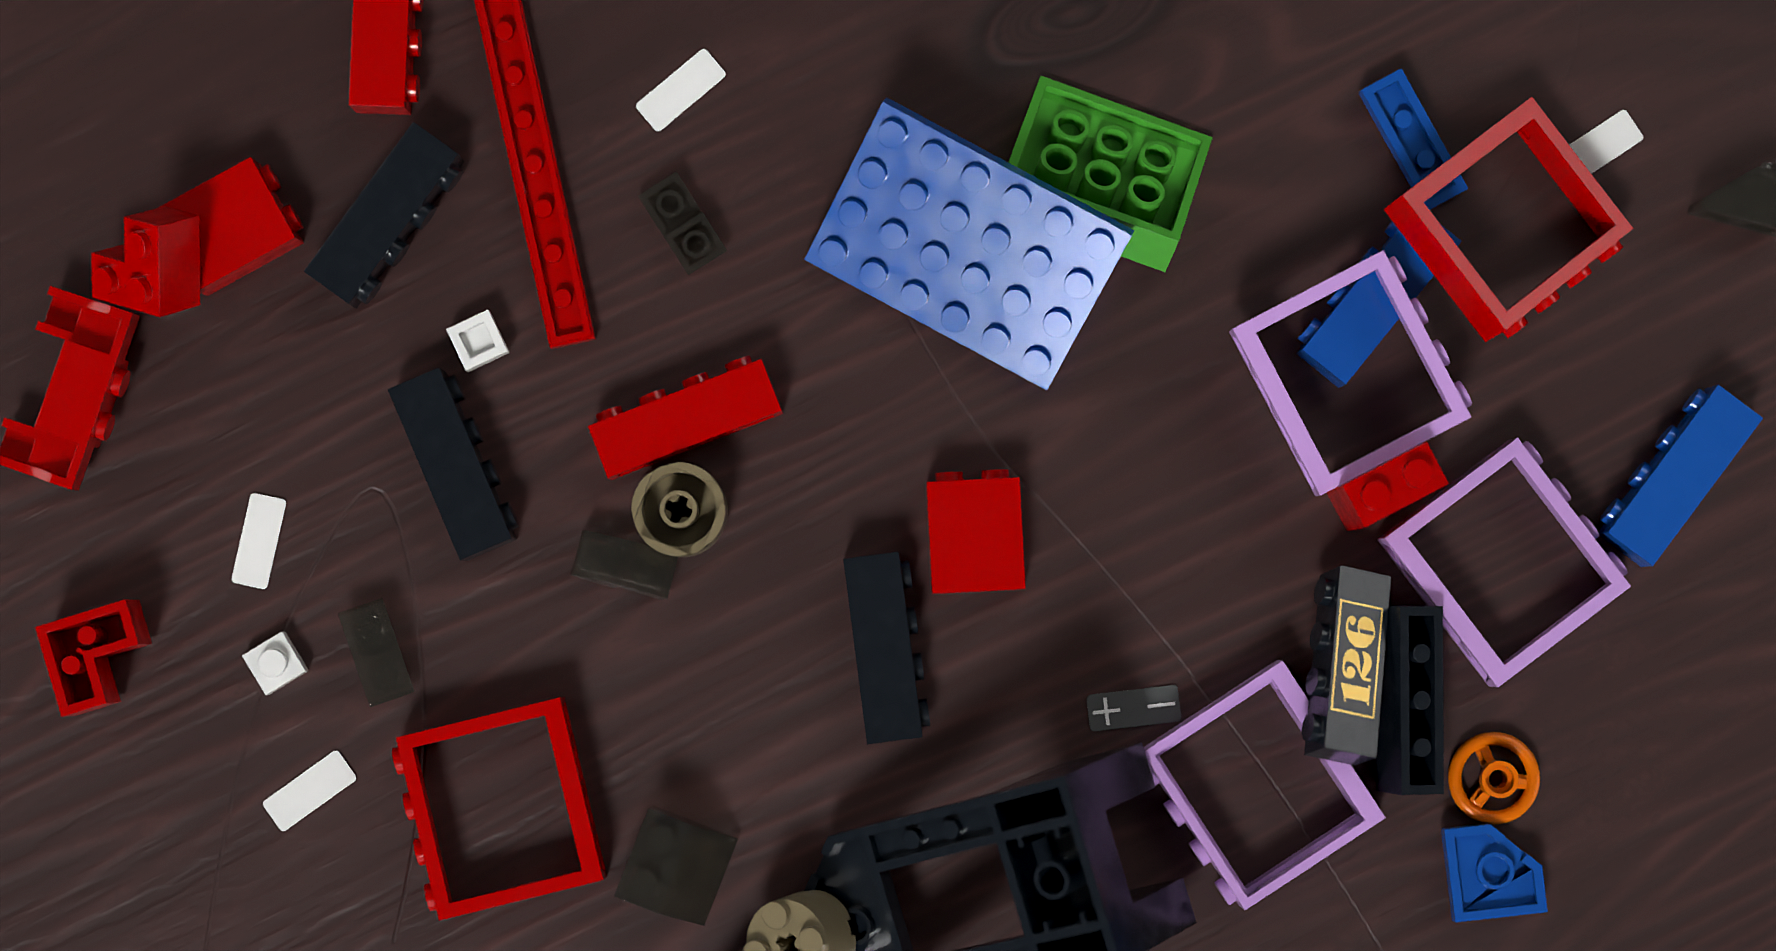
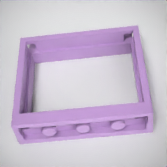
[1229,250,1472,496]
[1377,438,1631,687]
[1144,660,1385,910]

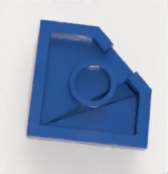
[1441,823,1548,923]

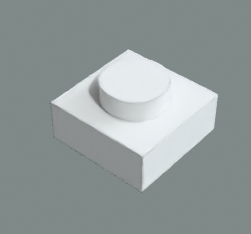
[446,310,510,372]
[242,631,309,695]

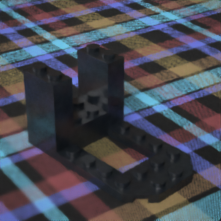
[804,742,1197,951]

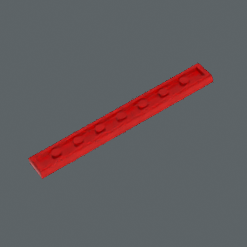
[474,0,596,349]

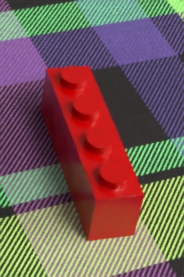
[349,0,424,115]
[588,355,783,480]

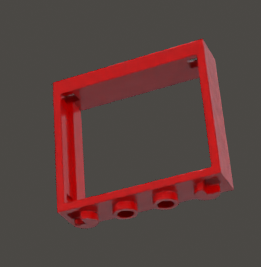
[1383,97,1633,342]
[392,696,607,920]

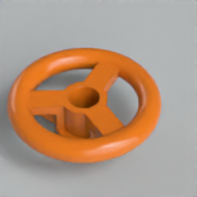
[1448,732,1540,824]

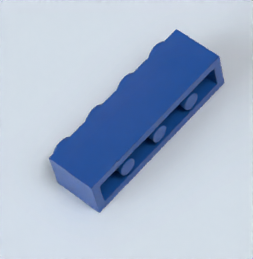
[1296,221,1461,388]
[1598,384,1763,567]

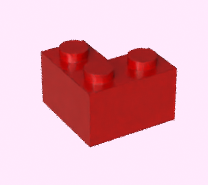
[91,206,200,317]
[35,599,152,717]

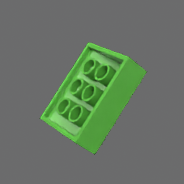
[1008,76,1213,272]

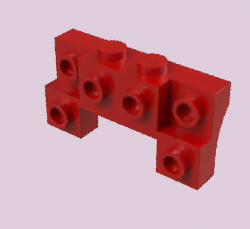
[0,286,140,491]

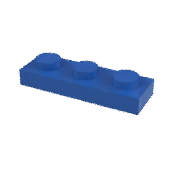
[1358,68,1468,210]

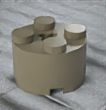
[631,462,728,557]
[743,890,856,951]

